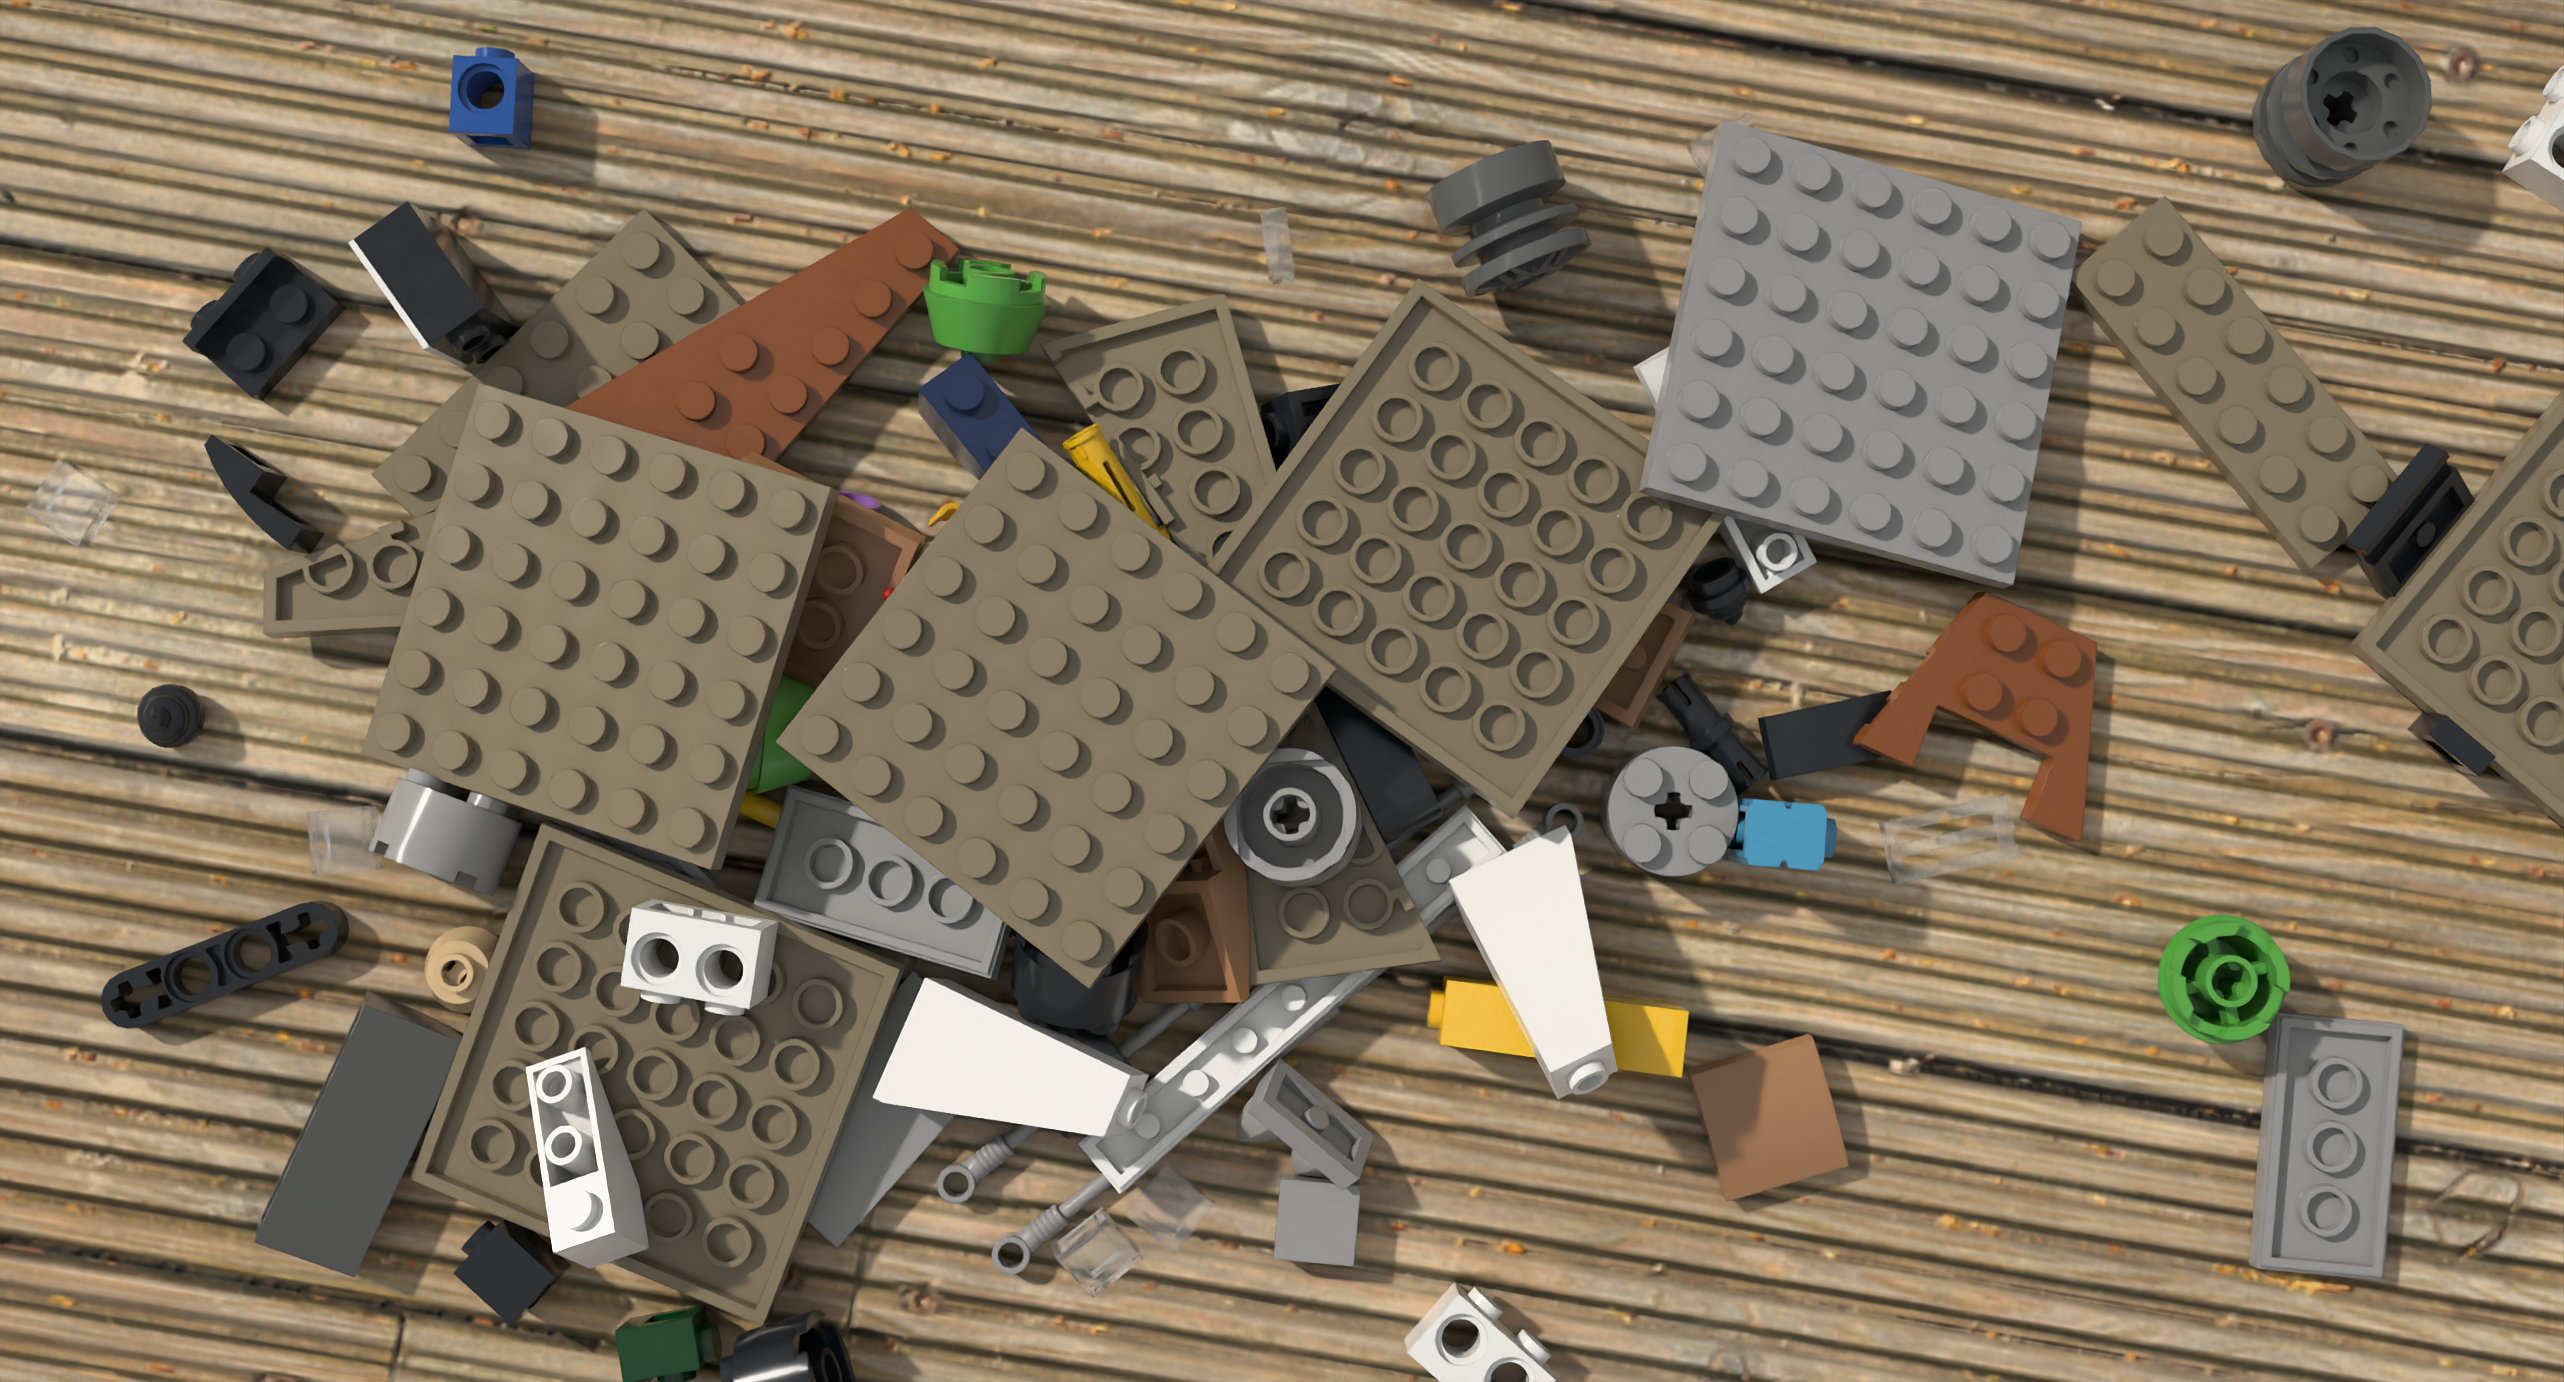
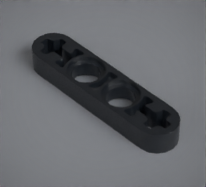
[101,900,349,1029]

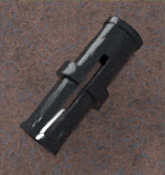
[1656,671,1769,795]

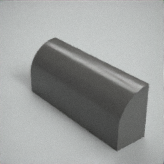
[254,991,462,1278]

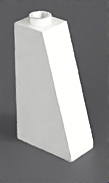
[1448,825,1618,1099]
[872,977,1149,1137]

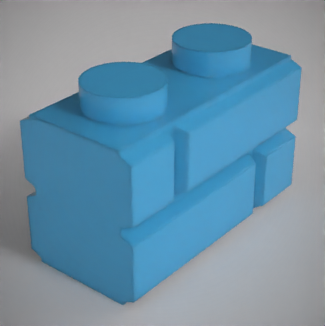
[1724,798,1837,871]

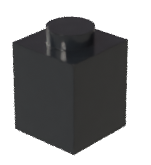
[453,1220,571,1325]

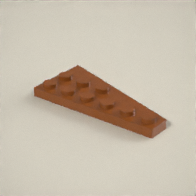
[565,207,960,463]

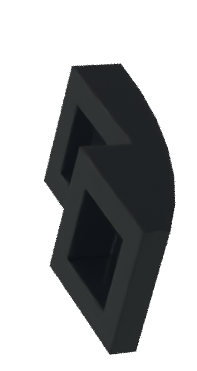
[204,434,324,554]
[1757,690,1892,781]

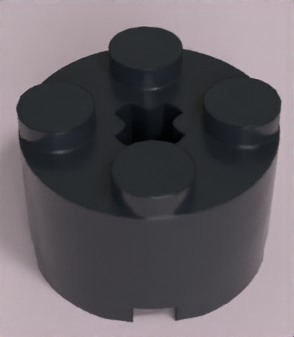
[1011,920,1148,1035]
[720,1309,856,1382]

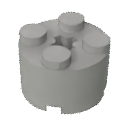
[1600,746,1739,876]
[1223,748,1362,887]
[368,767,523,896]

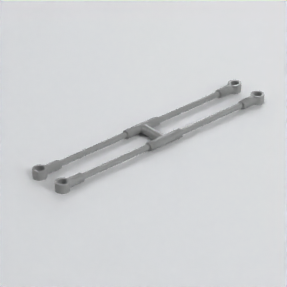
[937,778,1584,1275]

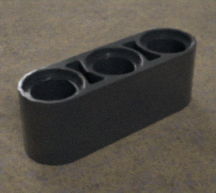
[1315,686,1444,844]

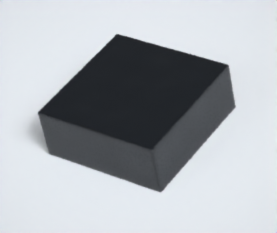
[2407,711,2496,776]

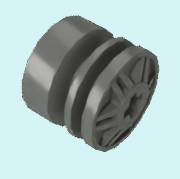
[2252,27,2432,187]
[1426,140,1592,297]

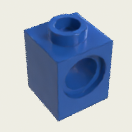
[449,47,535,149]

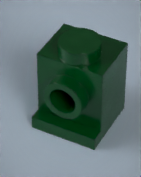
[615,1305,722,1382]

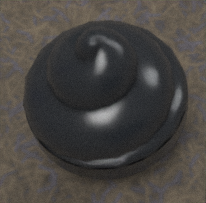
[1687,557,1751,626]
[137,684,205,748]

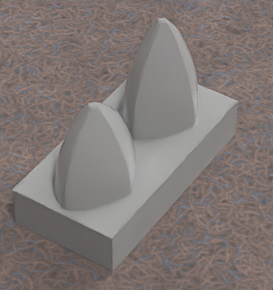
[1237,1057,1374,1190]

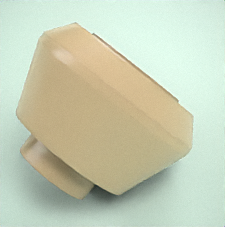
[424,926,499,1013]

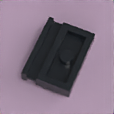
[2344,443,2475,598]

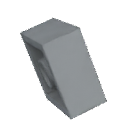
[1274,1173,1361,1267]

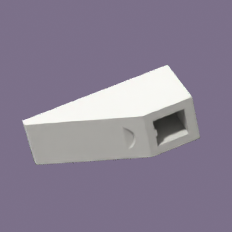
[526,1047,649,1269]

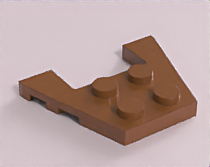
[1852,591,2097,842]

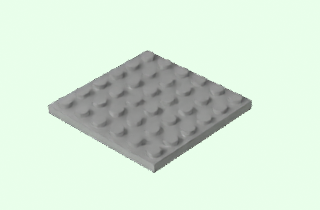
[1639,120,2082,589]

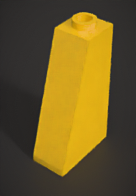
[1427,975,1689,1077]

